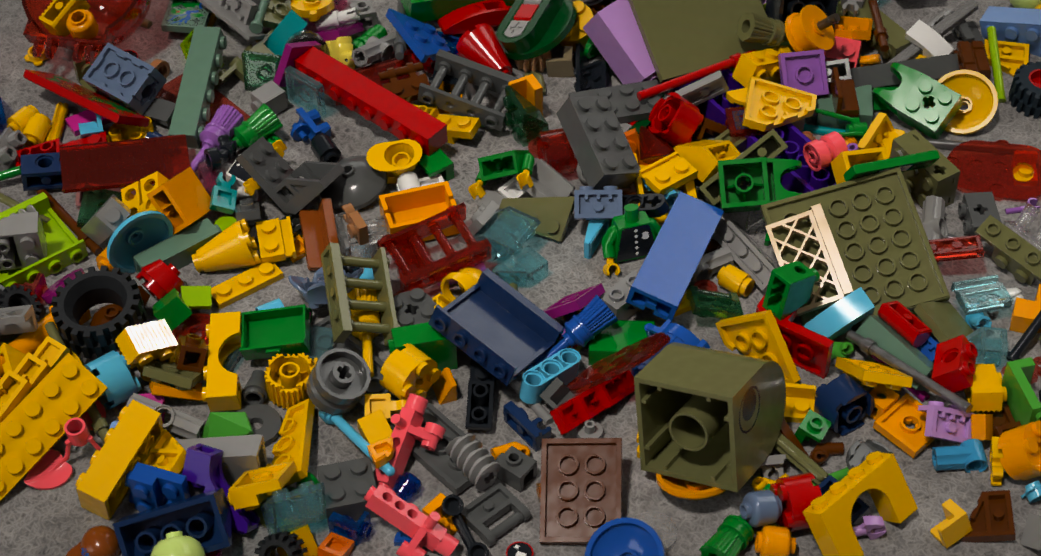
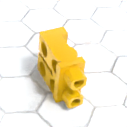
[121,171,169,219]

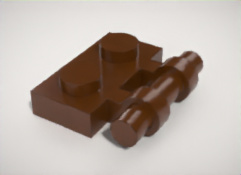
[378,62,430,102]

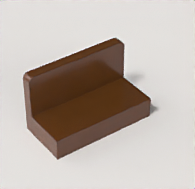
[830,67,859,117]

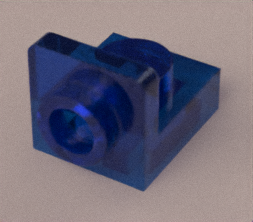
[328,511,373,546]

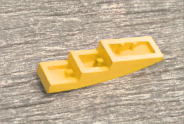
[0,336,70,423]

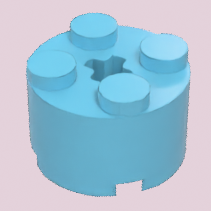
[84,350,142,410]

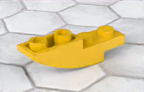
[413,104,481,144]

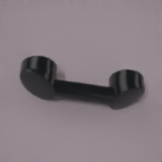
[441,495,489,556]

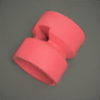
[803,131,848,172]

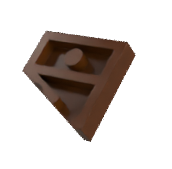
[961,490,1015,543]

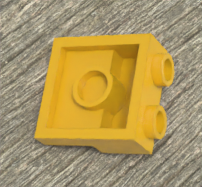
[228,461,297,511]

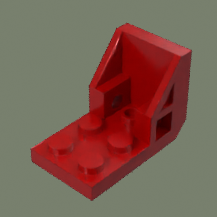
[756,295,834,379]

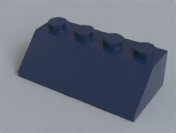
[112,488,232,556]

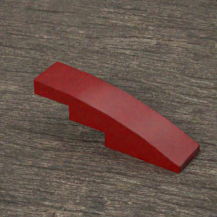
[550,366,635,435]

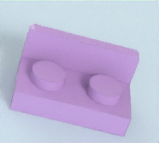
[918,401,975,444]

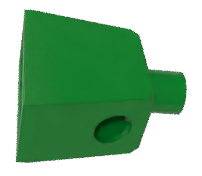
[762,261,820,321]

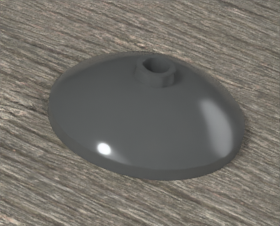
[320,155,388,211]

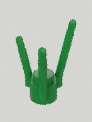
[814,108,868,142]

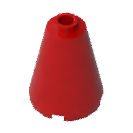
[456,23,513,75]

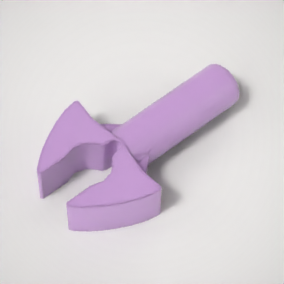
[852,516,886,540]

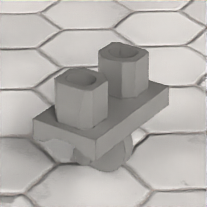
[0,127,27,171]

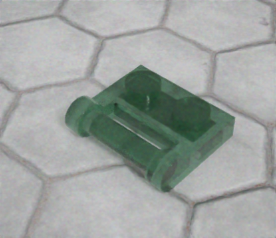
[686,285,743,320]

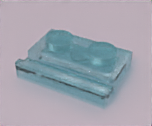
[951,275,1013,315]

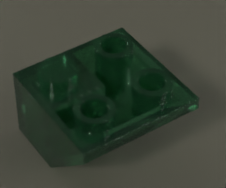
[503,86,549,147]

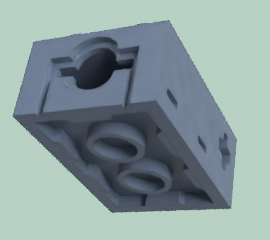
[82,43,167,115]

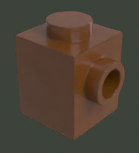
[174,334,207,373]

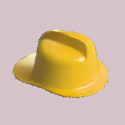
[366,139,422,176]

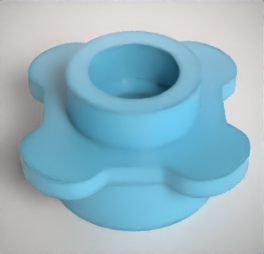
[1021,480,1041,504]

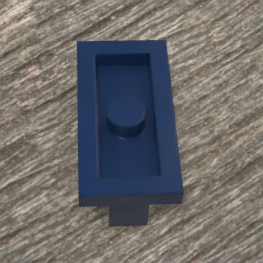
[503,401,551,452]

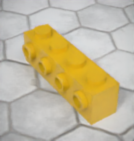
[732,45,795,88]

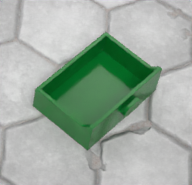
[240,304,310,361]
[588,320,654,369]

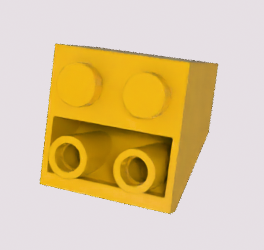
[674,140,741,183]

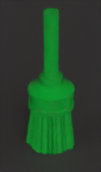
[199,103,283,175]
[699,484,770,556]

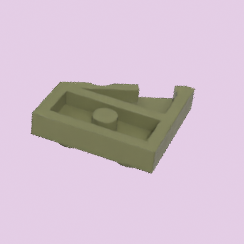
[142,359,204,390]

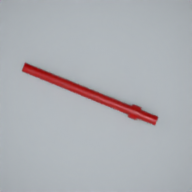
[637,49,756,101]

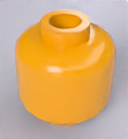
[66,9,99,42]
[755,525,796,556]

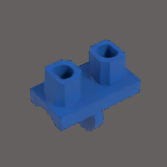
[290,107,332,141]

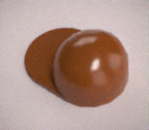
[66,525,121,556]

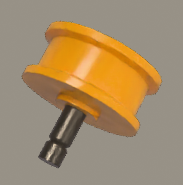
[785,5,840,52]

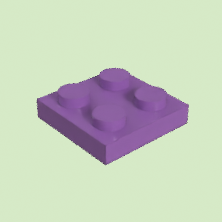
[778,49,829,96]

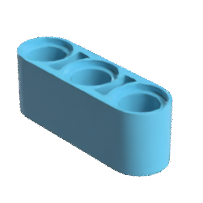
[519,348,581,404]

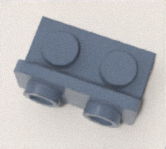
[574,186,623,220]

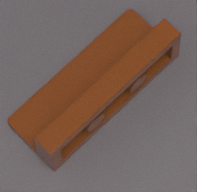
[299,198,339,270]

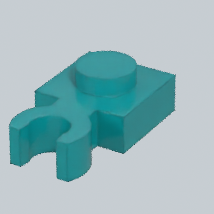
[209,172,237,215]

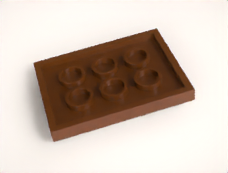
[539,438,622,545]

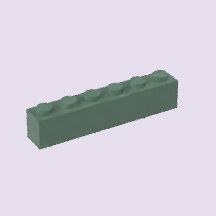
[168,26,227,149]

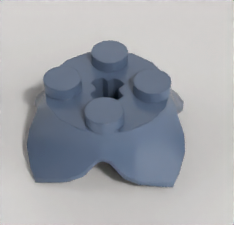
[288,267,363,309]

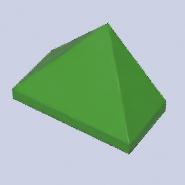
[200,412,254,438]

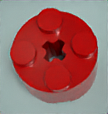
[648,92,704,146]
[770,473,822,532]

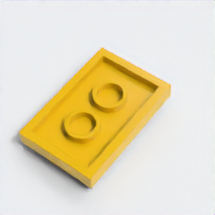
[835,357,913,391]

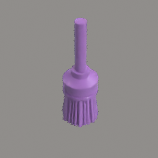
[187,104,244,173]

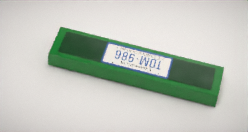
[844,150,940,181]

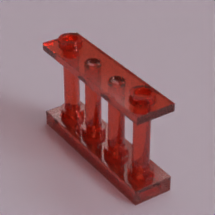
[377,202,491,293]

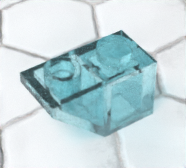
[492,245,548,288]
[966,327,1008,367]

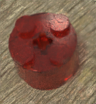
[536,128,578,175]

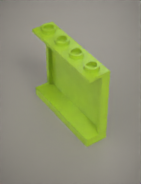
[0,192,88,288]

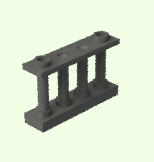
[417,49,519,131]

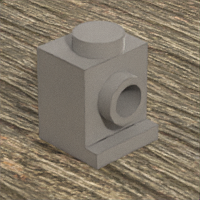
[349,0,377,30]

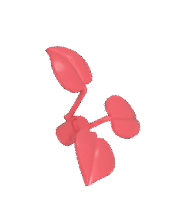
[23,400,106,490]

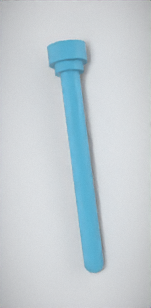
[319,409,395,476]

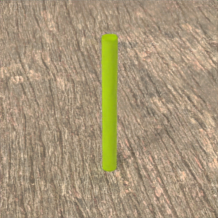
[987,26,1006,103]

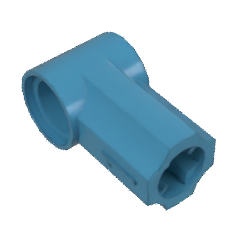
[932,439,988,473]

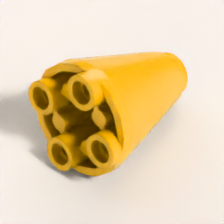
[191,218,262,273]

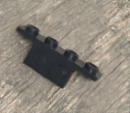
[574,43,610,92]

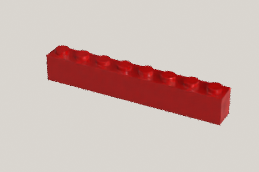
[294,46,448,156]

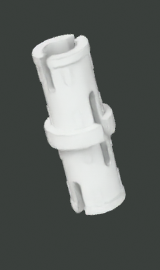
[315,7,360,31]

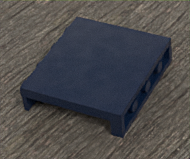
[428,268,565,386]

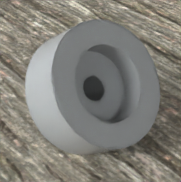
[577,420,603,438]

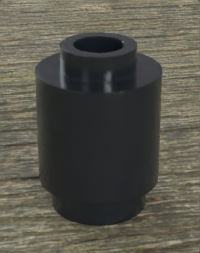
[311,133,341,163]

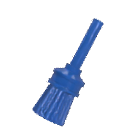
[528,295,618,370]

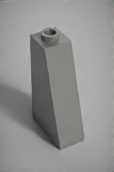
[177,434,268,483]

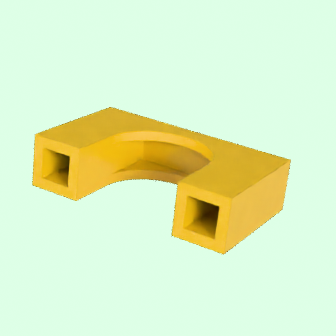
[803,451,918,556]

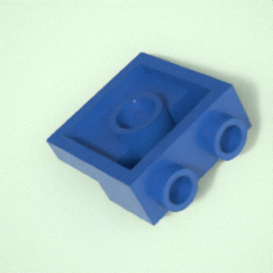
[125,462,191,512]

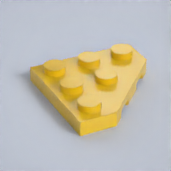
[742,76,817,132]
[715,310,801,383]

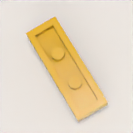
[211,262,284,309]

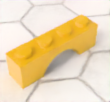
[202,311,242,412]

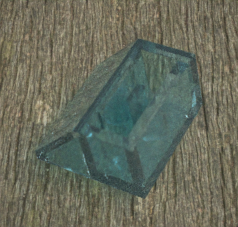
[470,206,541,262]
[260,481,327,535]

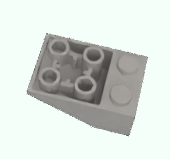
[0,212,47,271]

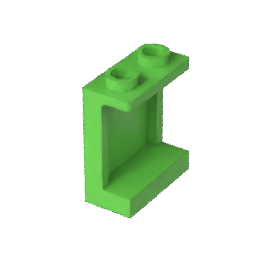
[1002,357,1041,425]

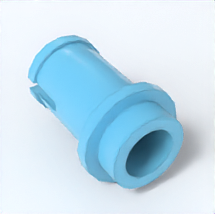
[965,309,992,332]

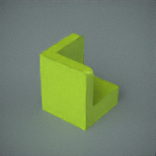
[180,286,212,319]

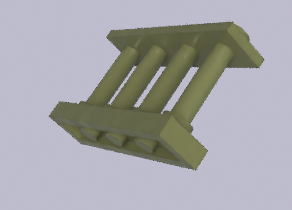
[321,242,400,346]

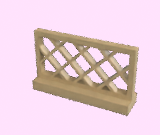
[765,203,853,316]

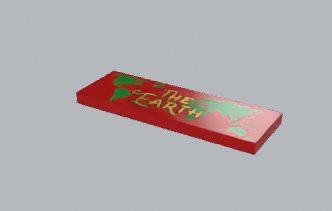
[23,69,151,127]

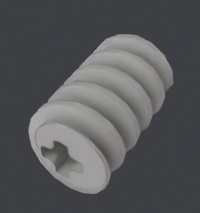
[445,433,501,491]

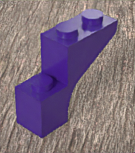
[182,443,260,534]

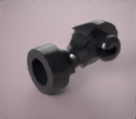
[204,134,237,172]

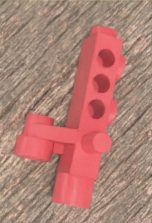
[374,394,446,490]
[363,484,460,556]

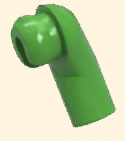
[831,341,854,360]

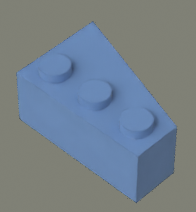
[980,6,1041,57]

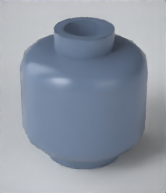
[739,490,783,527]

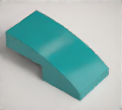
[264,10,308,59]

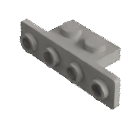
[198,0,265,42]

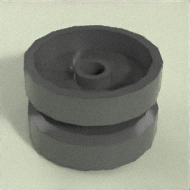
[306,348,371,415]

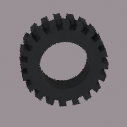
[51,266,147,359]

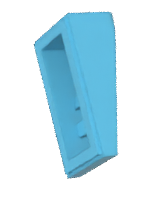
[584,220,609,259]

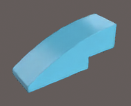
[803,287,875,340]

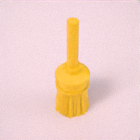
[347,288,381,378]

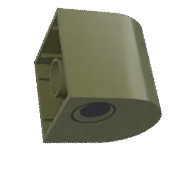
[634,342,786,493]

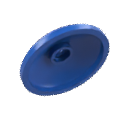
[585,517,666,556]

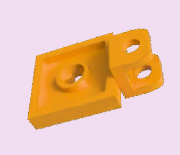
[869,384,935,459]

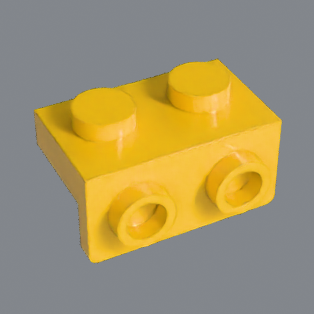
[858,112,905,159]

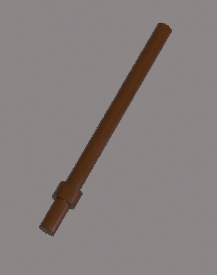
[868,0,889,52]
[34,189,103,256]

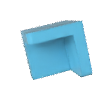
[78,114,104,138]

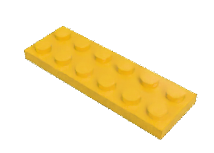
[0,352,108,502]

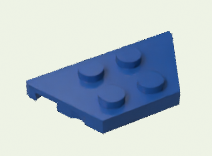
[385,8,451,63]

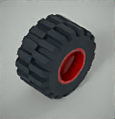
[1008,62,1041,119]

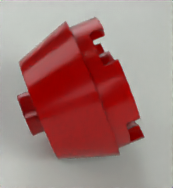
[135,259,185,300]

